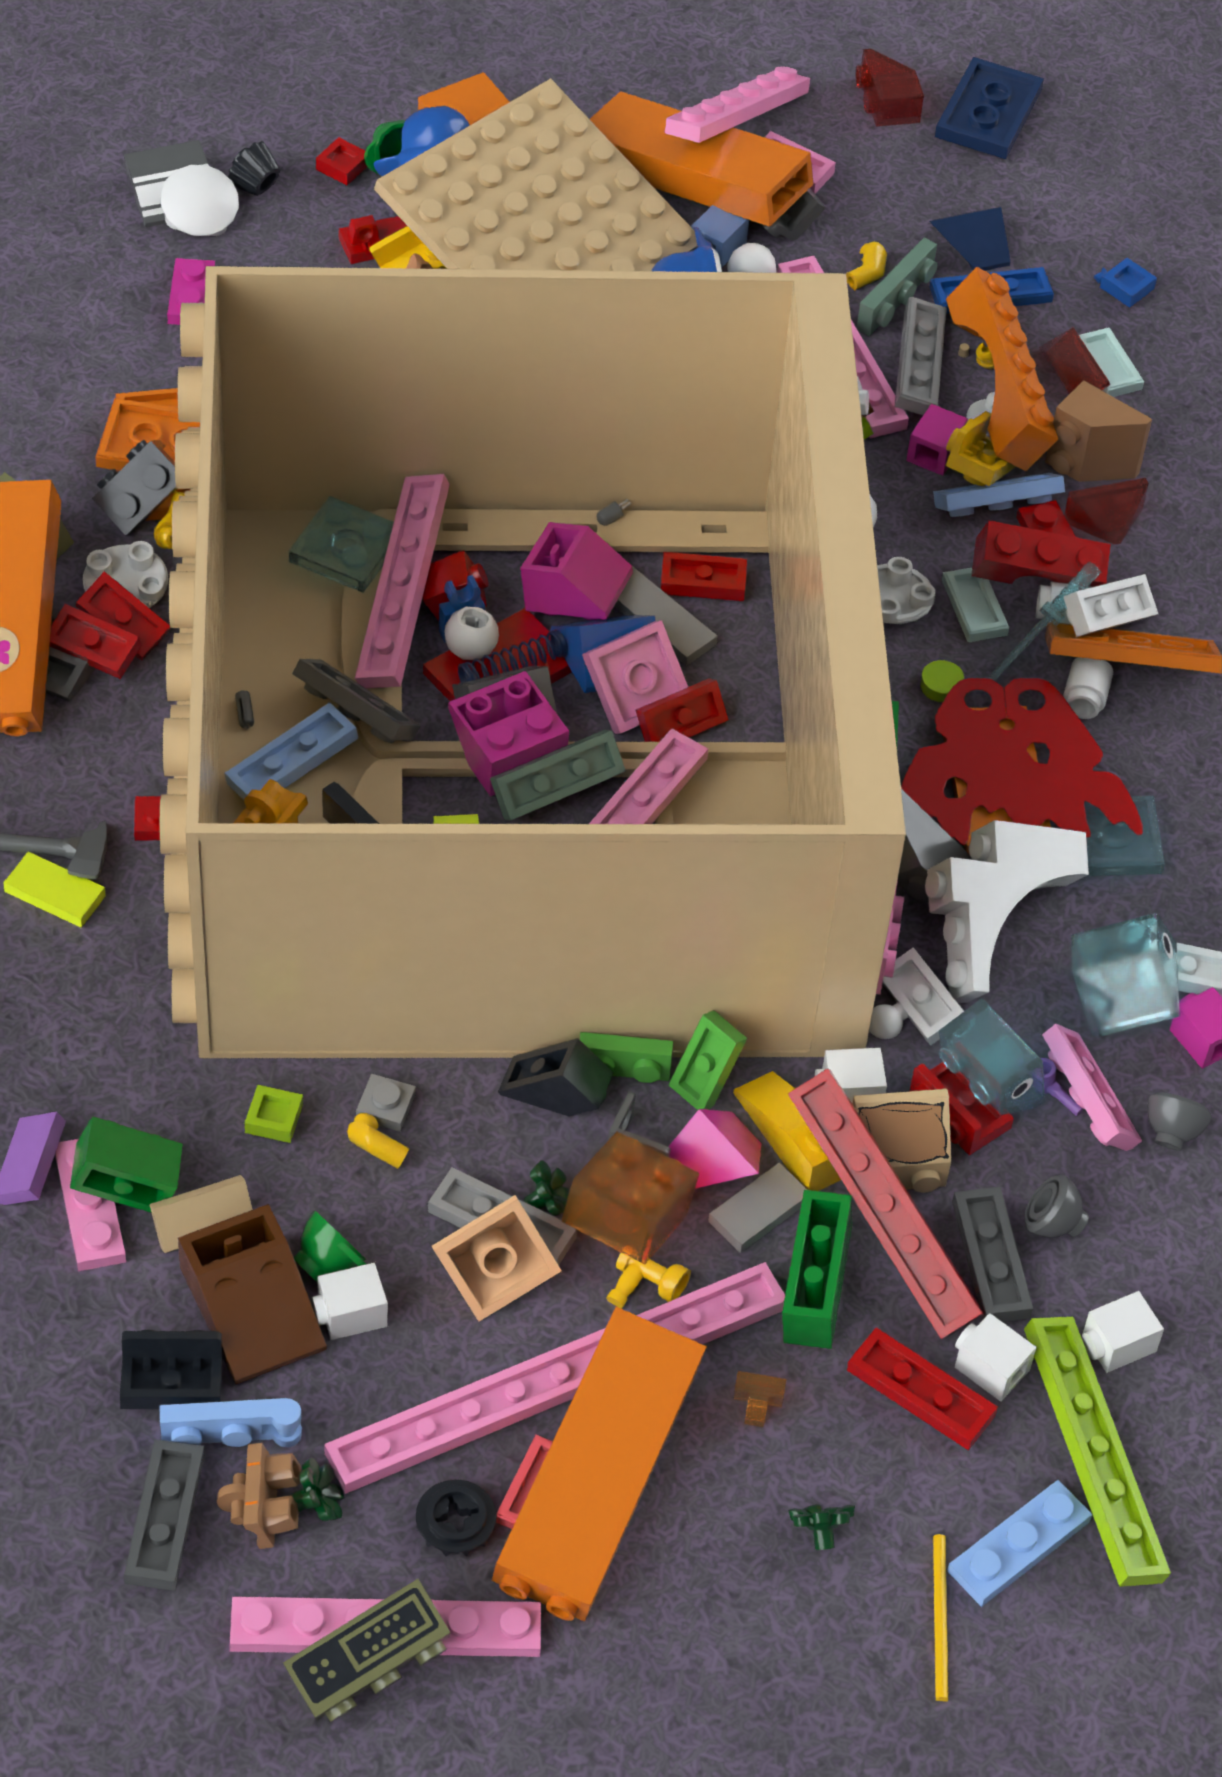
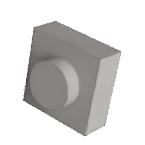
[356,1074,416,1132]

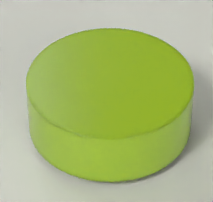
[920,660,965,702]

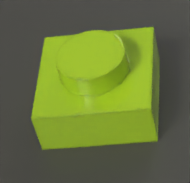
[245,1085,303,1143]

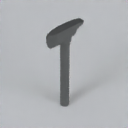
[0,821,108,879]

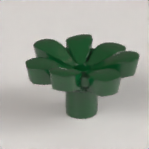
[524,1160,578,1216]
[289,1458,345,1522]
[788,1504,855,1550]

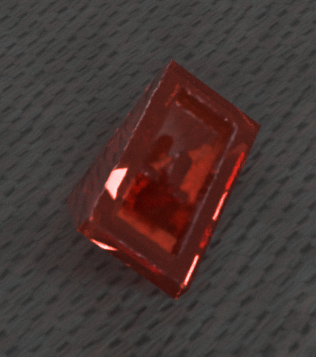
[1039,327,1110,394]
[1064,478,1149,545]

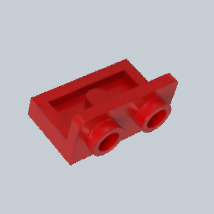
[909,1055,1014,1156]

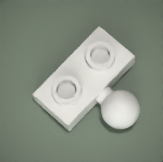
[869,947,966,1046]

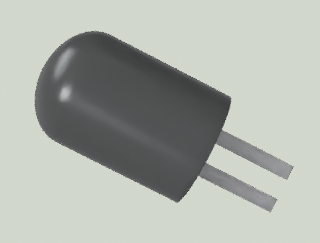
[596,499,631,526]

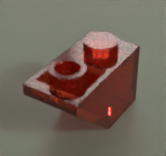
[855,48,924,127]

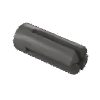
[235,690,254,729]

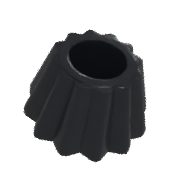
[228,141,281,196]

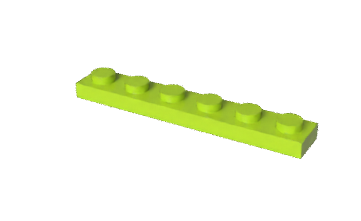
[1024,1317,1171,1587]

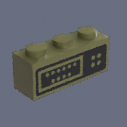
[283,1579,451,1723]

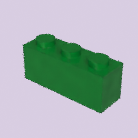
[782,1190,852,1349]

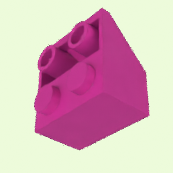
[520,522,633,620]
[448,671,569,797]

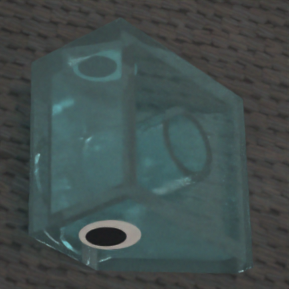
[1071,913,1180,1037]
[939,998,1045,1115]

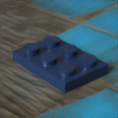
[935,57,1044,159]

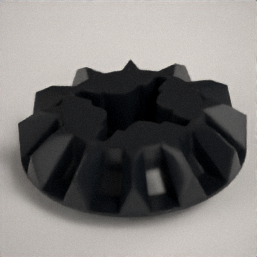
[416,1479,497,1557]

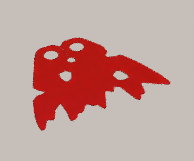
[901,678,1143,845]

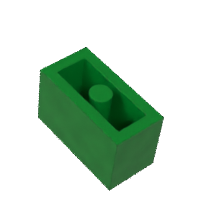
[70,1116,183,1213]

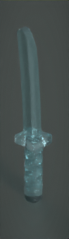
[984,561,1101,692]

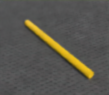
[933,1534,948,1701]

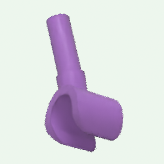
[1028,1058,1083,1116]

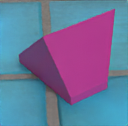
[668,1109,762,1193]

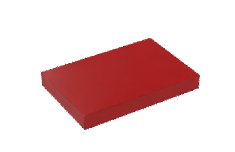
[423,608,572,701]

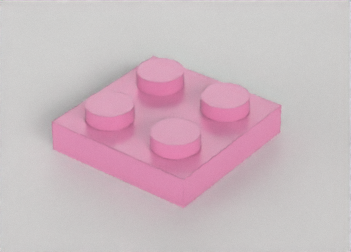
[582,620,688,734]

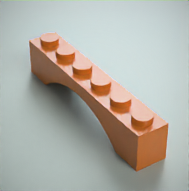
[946,267,1058,471]

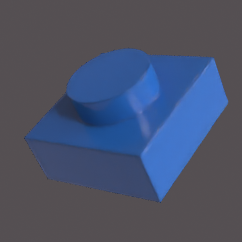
[1100,258,1157,308]

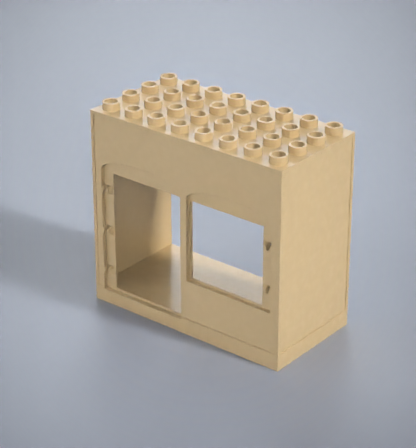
[160,266,906,1058]

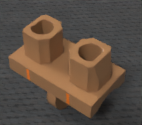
[217,1443,301,1549]

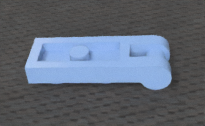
[160,1398,302,1447]

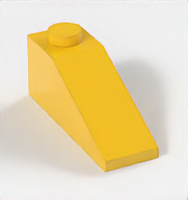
[733,1071,841,1191]

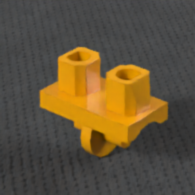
[233,779,308,823]

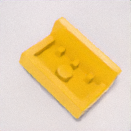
[945,411,1016,486]

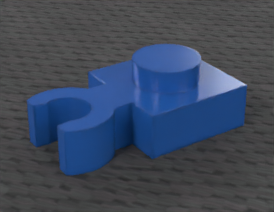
[439,575,485,643]

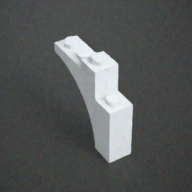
[925,820,1089,1003]

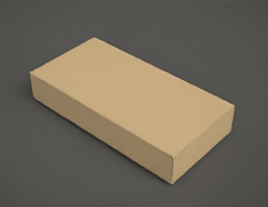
[150,1175,253,1253]

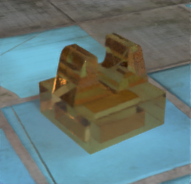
[733,1371,787,1428]

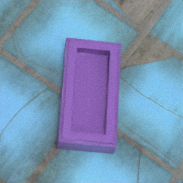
[0,1112,66,1205]

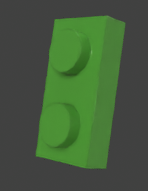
[669,1010,748,1110]
[580,1032,673,1083]

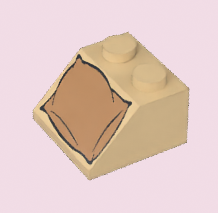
[852,1089,951,1193]

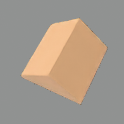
[432,1195,562,1322]

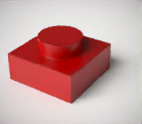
[316,137,367,185]
[134,796,161,841]

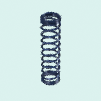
[458,629,567,682]

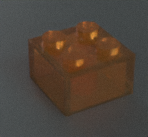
[561,1131,700,1265]

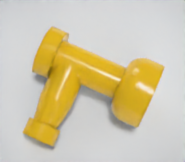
[606,1243,691,1309]

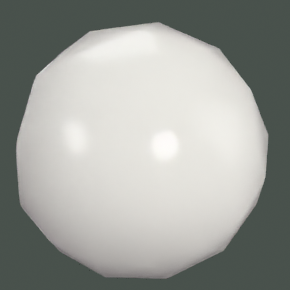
[727,243,776,273]
[444,607,499,660]

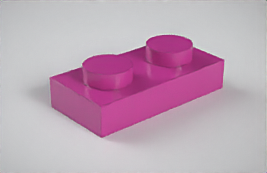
[167,258,215,325]

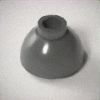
[1148,1092,1212,1151]
[1025,1174,1089,1238]

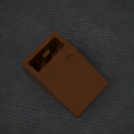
[178,1204,327,1385]

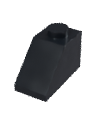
[498,1038,614,1117]

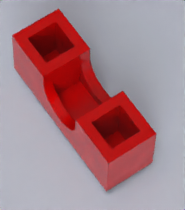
[971,520,1111,587]

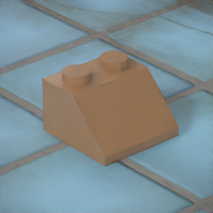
[1045,380,1152,482]

